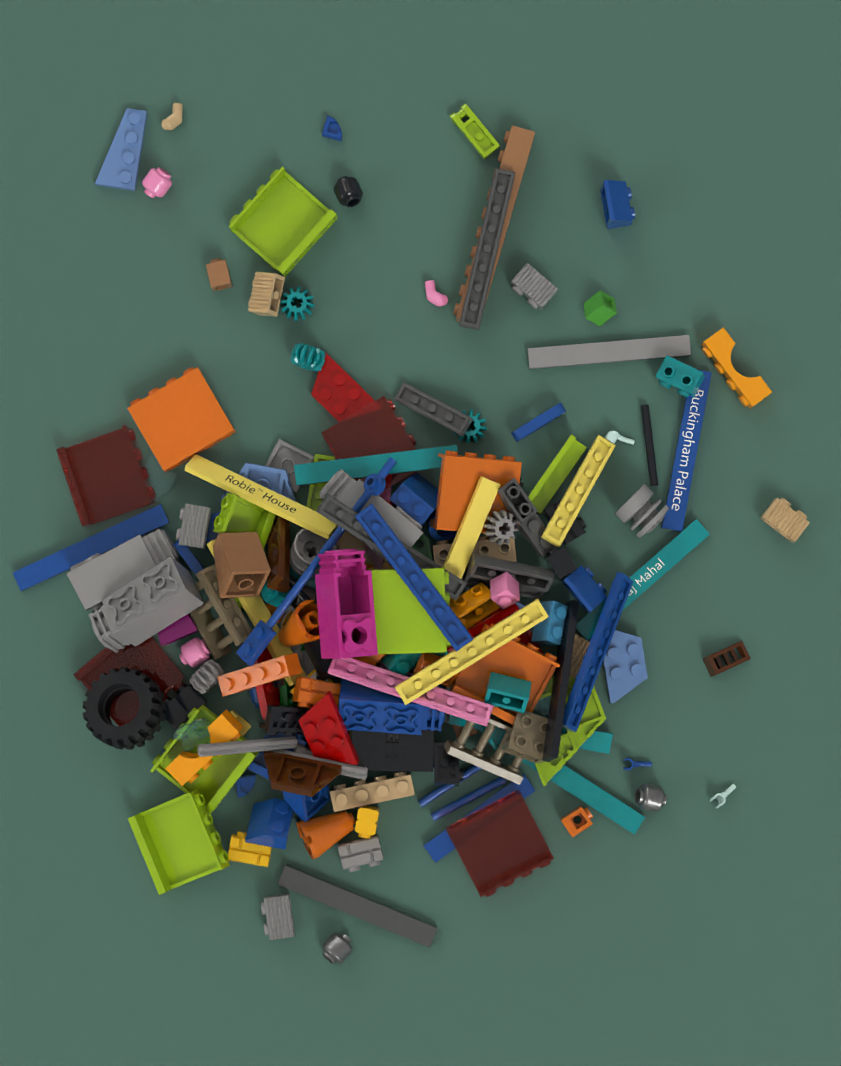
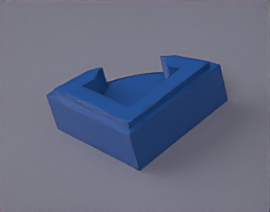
[322,116,342,142]
[236,774,256,798]

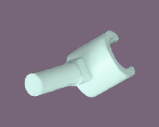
[605,431,635,445]
[710,784,736,808]

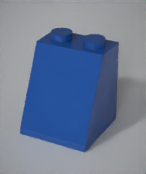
[389,472,438,527]

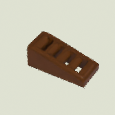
[703,641,751,677]

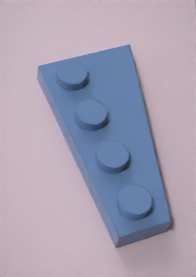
[95,108,148,191]

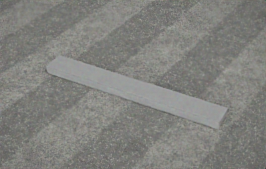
[527,335,691,369]

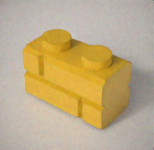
[355,805,380,839]
[228,831,273,867]

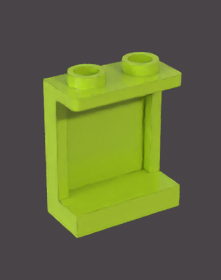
[213,493,276,549]

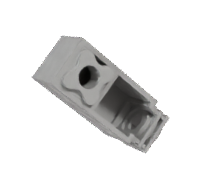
[319,469,424,565]
[66,528,180,612]
[88,557,204,653]

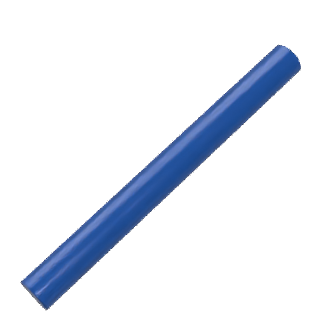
[418,765,482,807]
[431,777,507,821]

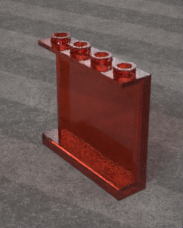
[321,396,417,491]
[56,425,156,527]
[73,637,186,726]
[446,790,554,897]

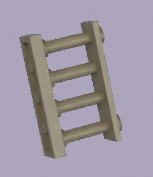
[189,564,252,660]
[444,714,524,785]

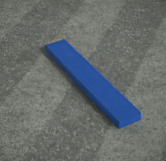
[423,774,535,863]

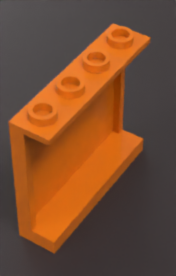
[127,367,236,473]
[430,450,522,533]
[450,623,560,725]

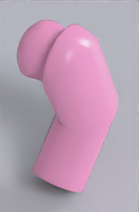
[425,280,448,307]

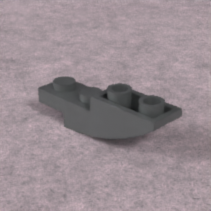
[498,478,556,557]

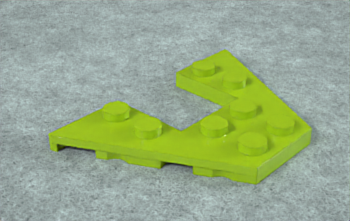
[535,675,606,786]

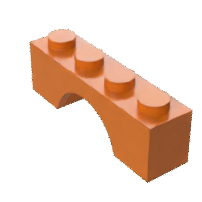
[217,653,302,697]

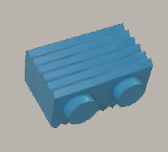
[531,600,568,647]

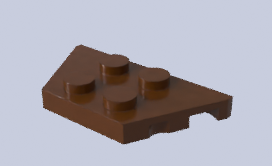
[264,751,342,797]

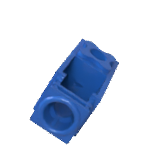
[339,675,445,735]

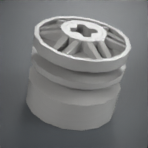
[615,484,669,538]
[290,528,337,578]

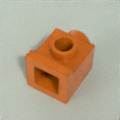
[560,805,593,838]

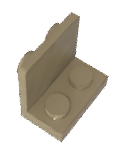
[500,711,548,764]

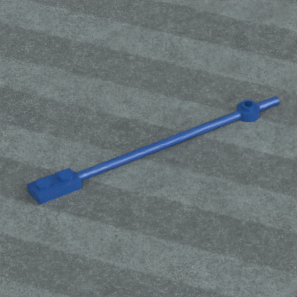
[236,457,397,666]

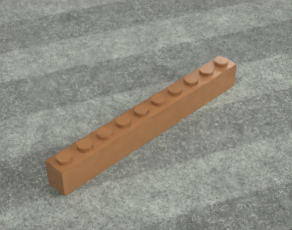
[453,125,535,322]

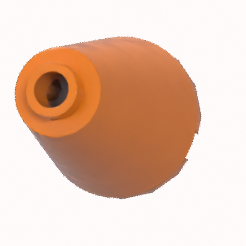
[278,600,320,647]
[296,811,356,859]

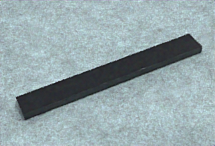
[542,599,579,762]

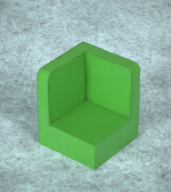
[584,290,617,326]

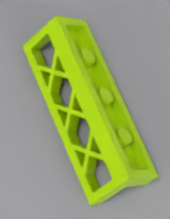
[528,434,587,514]

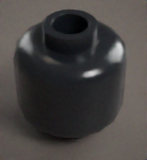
[334,176,363,207]

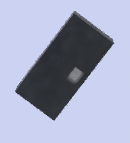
[351,729,434,772]

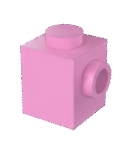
[490,571,520,609]

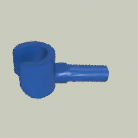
[623,758,652,770]

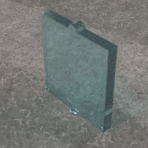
[131,454,179,502]

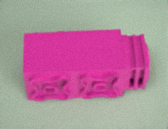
[315,549,378,659]

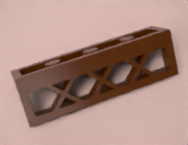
[267,515,290,593]

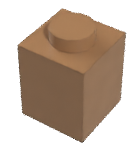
[206,258,233,292]

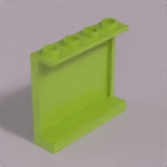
[229,166,338,277]
[369,567,451,654]
[150,705,259,814]
[127,789,230,895]

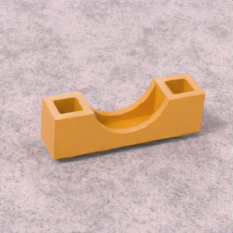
[701,327,772,409]
[165,709,244,786]

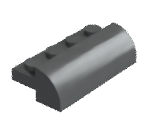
[462,553,554,600]

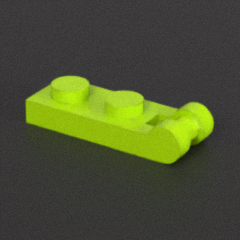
[449,104,500,160]

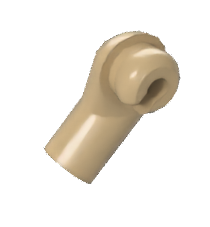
[161,103,183,130]

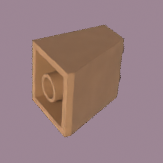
[213,532,271,598]

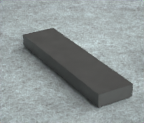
[394,382,473,437]

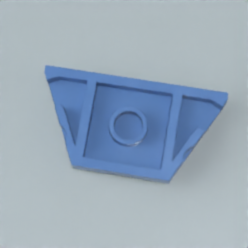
[221,462,297,502]
[603,630,648,703]

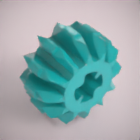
[280,286,315,321]
[290,343,326,372]
[454,409,487,444]

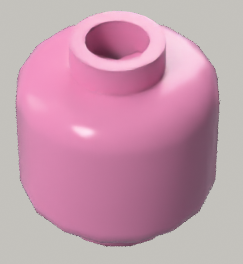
[142,167,172,198]
[179,637,211,668]

